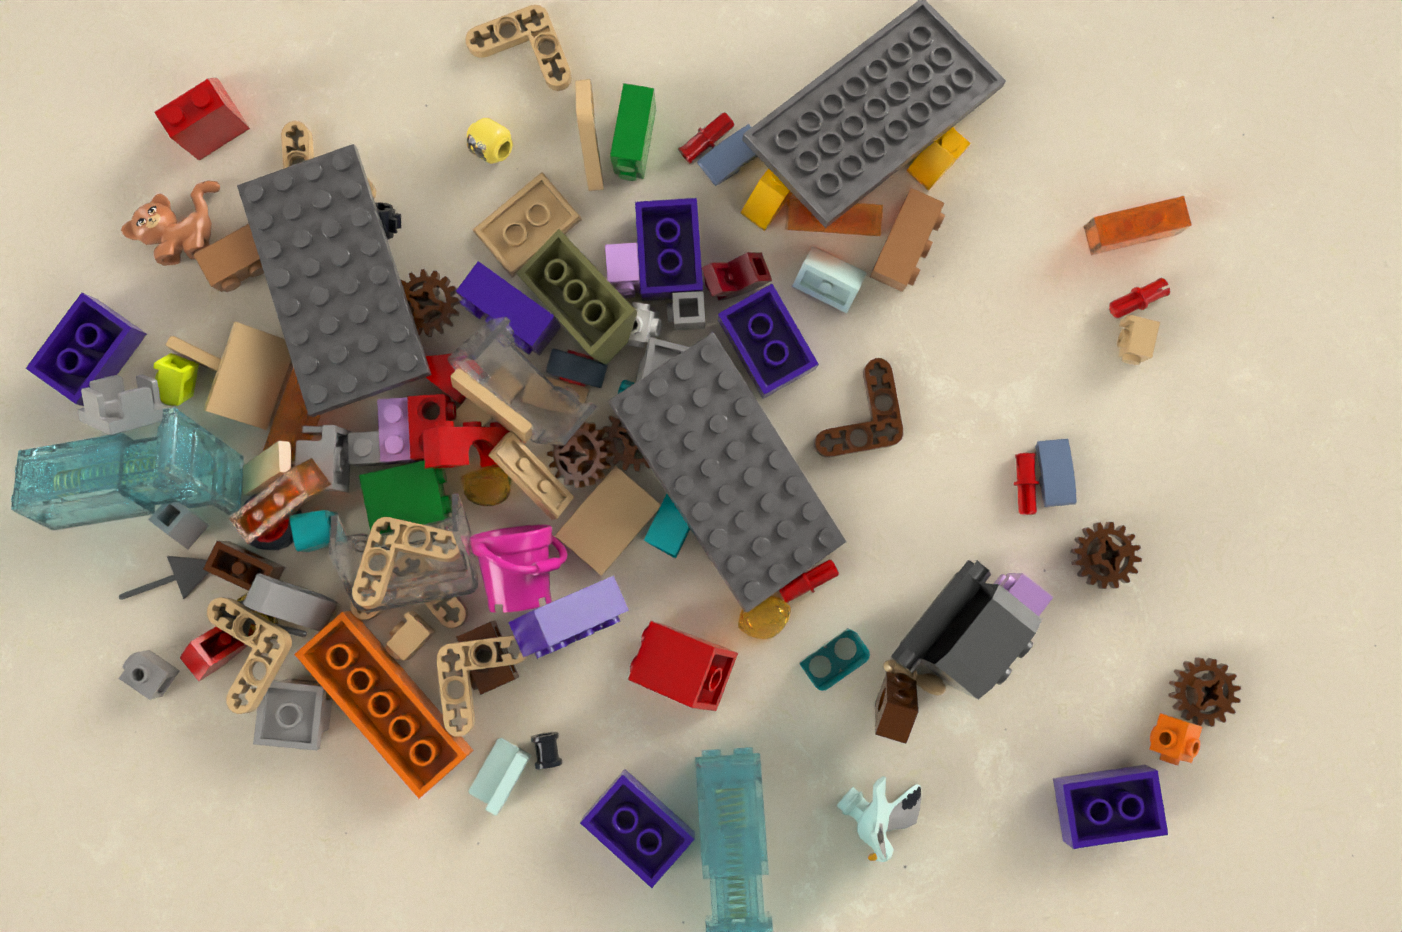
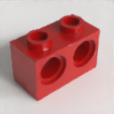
[407,394,457,461]

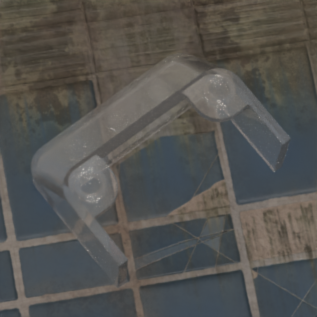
[447,317,597,445]
[329,493,478,612]

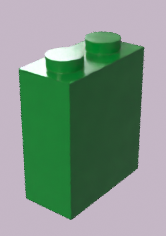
[610,83,656,181]
[359,461,453,536]

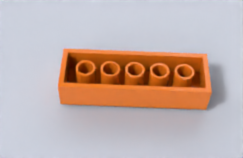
[294,610,474,799]

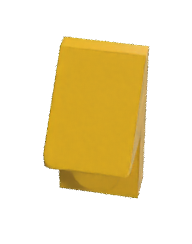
[907,127,971,190]

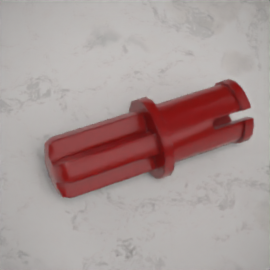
[678,112,735,164]
[1109,278,1170,318]
[1014,453,1039,515]
[779,560,839,604]

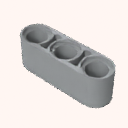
[243,574,338,631]

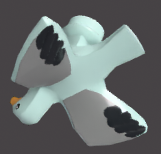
[837,776,922,862]

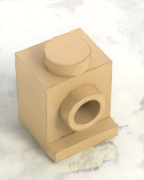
[1117,315,1160,365]
[385,611,436,661]

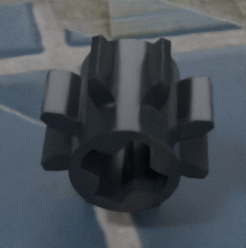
[375,202,401,240]

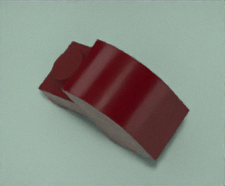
[702,252,772,301]

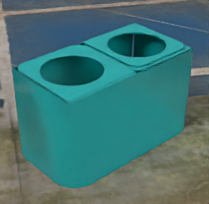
[644,493,690,559]
[290,510,343,552]
[800,628,870,691]

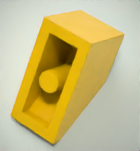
[740,168,793,231]

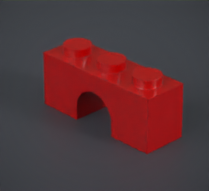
[423,421,510,469]

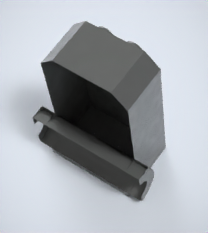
[891,560,1042,700]

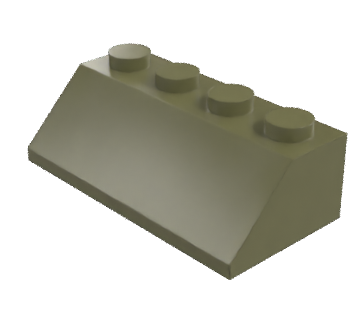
[516,229,637,365]

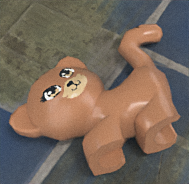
[121,180,220,266]

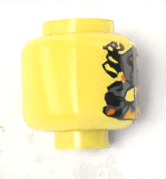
[467,118,513,164]

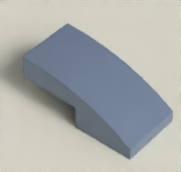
[697,124,758,186]
[1035,439,1077,507]

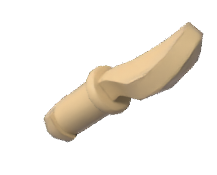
[883,660,946,696]

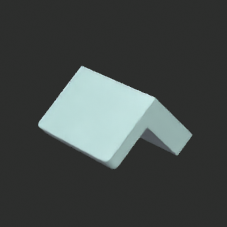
[792,247,867,313]
[469,738,531,816]

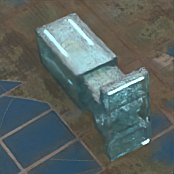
[11,407,244,531]
[695,747,773,932]

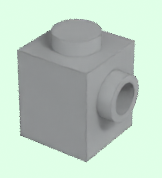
[667,291,705,330]
[344,431,389,467]
[148,495,209,549]
[119,650,180,700]

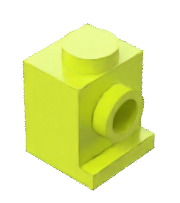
[153,353,199,406]

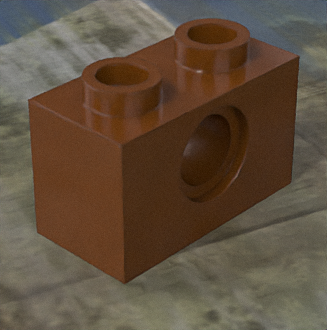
[203,541,285,591]
[456,620,519,695]
[875,671,919,744]

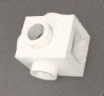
[626,302,662,347]

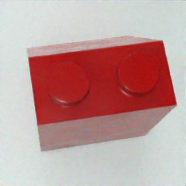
[154,77,250,160]
[628,621,738,711]

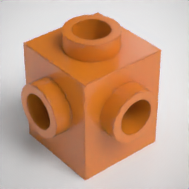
[1149,713,1203,766]

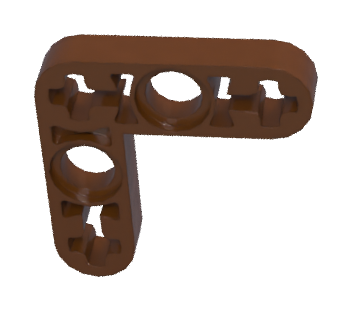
[814,358,903,457]

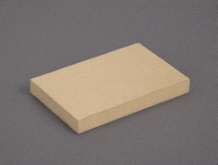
[473,172,582,278]
[204,322,291,430]
[555,465,661,576]

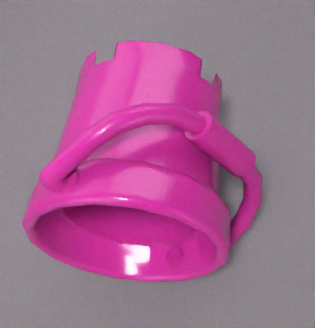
[469,524,568,613]

